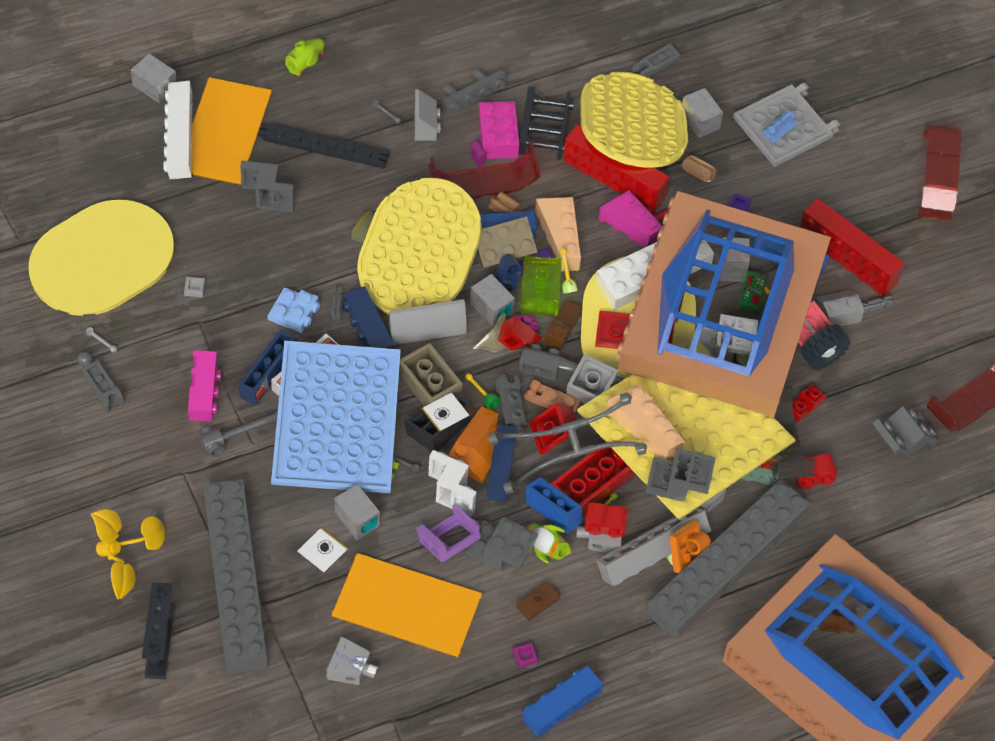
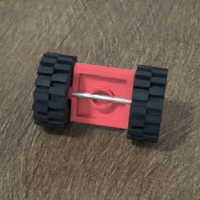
[798,293,851,370]

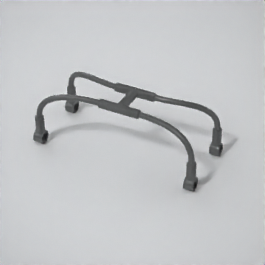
[488,392,648,494]

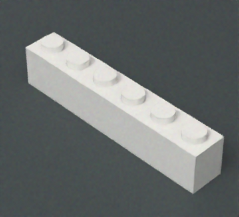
[164,81,193,179]

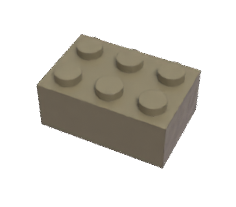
[477,216,537,269]
[399,343,463,407]

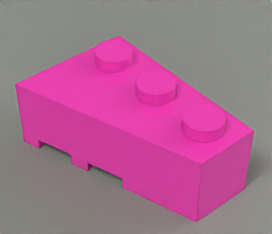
[599,191,663,247]
[188,350,221,422]

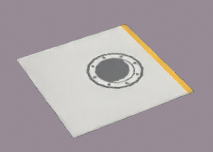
[421,393,469,431]
[298,527,348,572]

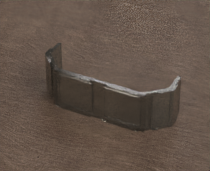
[769,387,815,480]

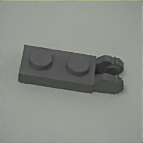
[632,44,681,78]

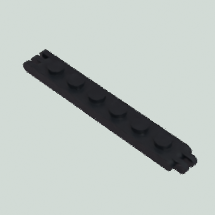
[257,123,390,169]

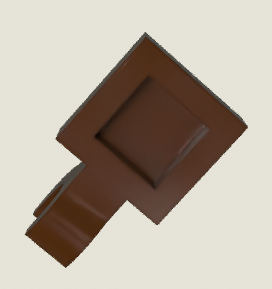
[820,614,857,633]

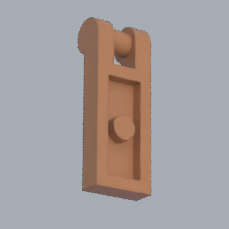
[524,380,581,416]

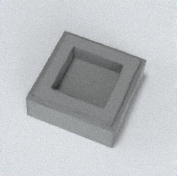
[184,277,205,297]

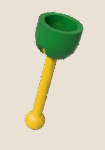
[465,373,501,410]

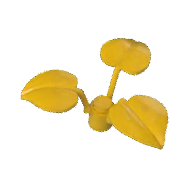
[91,509,165,599]

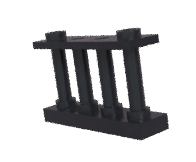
[518,86,573,160]
[142,582,175,680]

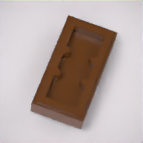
[516,582,560,621]

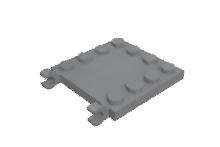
[733,83,841,167]

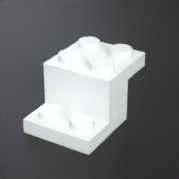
[699,314,758,363]
[428,450,476,517]

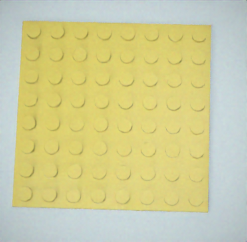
[577,336,796,520]

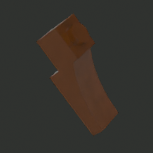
[544,301,582,350]

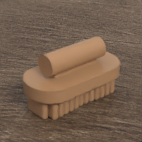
[682,155,716,182]
[488,192,521,214]

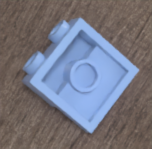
[268,287,320,333]

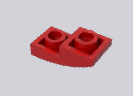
[784,384,827,422]

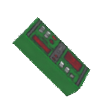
[740,271,767,311]

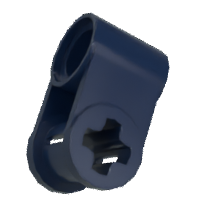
[494,254,522,291]

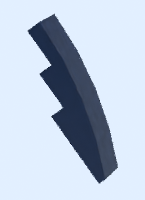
[487,424,517,502]

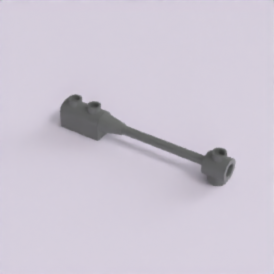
[519,344,626,384]
[199,412,278,457]

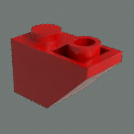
[498,316,542,351]

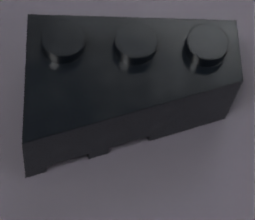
[404,394,474,452]

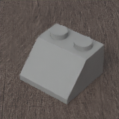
[415,89,440,141]
[816,290,865,327]
[566,354,619,404]

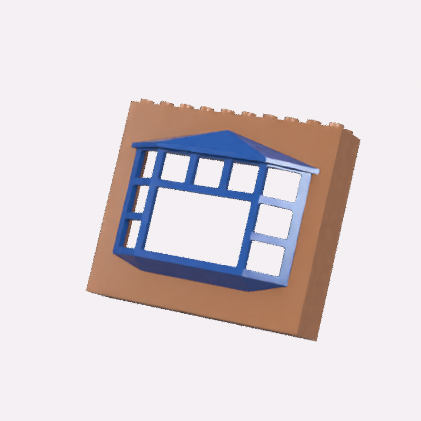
[616,191,831,417]
[722,534,995,741]

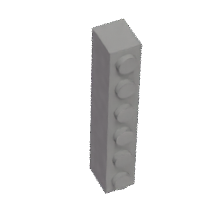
[596,507,711,586]

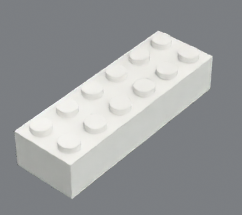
[596,240,714,310]

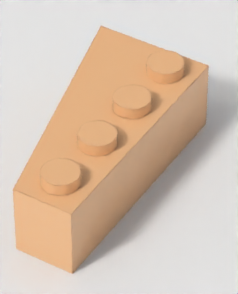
[535,197,581,271]
[605,384,685,460]

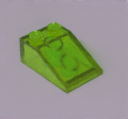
[521,256,562,316]

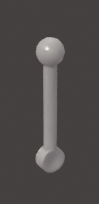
[86,327,117,353]

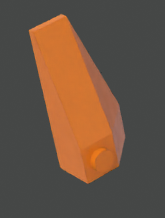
[448,406,499,483]

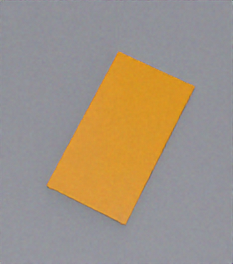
[192,78,272,184]
[332,553,482,657]

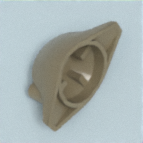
[472,312,506,353]

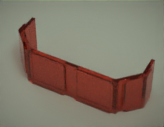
[918,123,961,221]
[428,141,540,199]
[926,364,995,431]

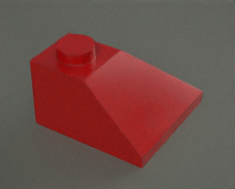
[529,402,576,455]

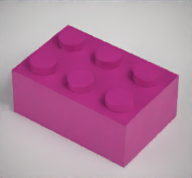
[478,101,519,159]

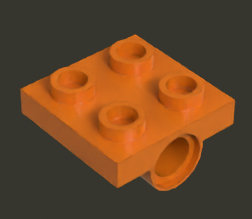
[669,520,710,573]

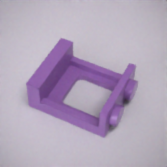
[416,504,481,563]

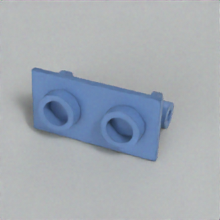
[761,110,798,144]

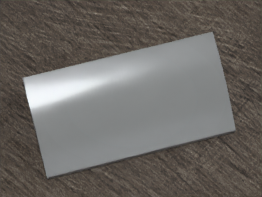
[389,299,466,345]

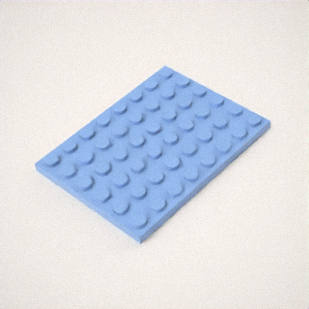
[271,341,400,493]

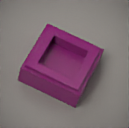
[471,141,486,167]
[512,643,538,669]

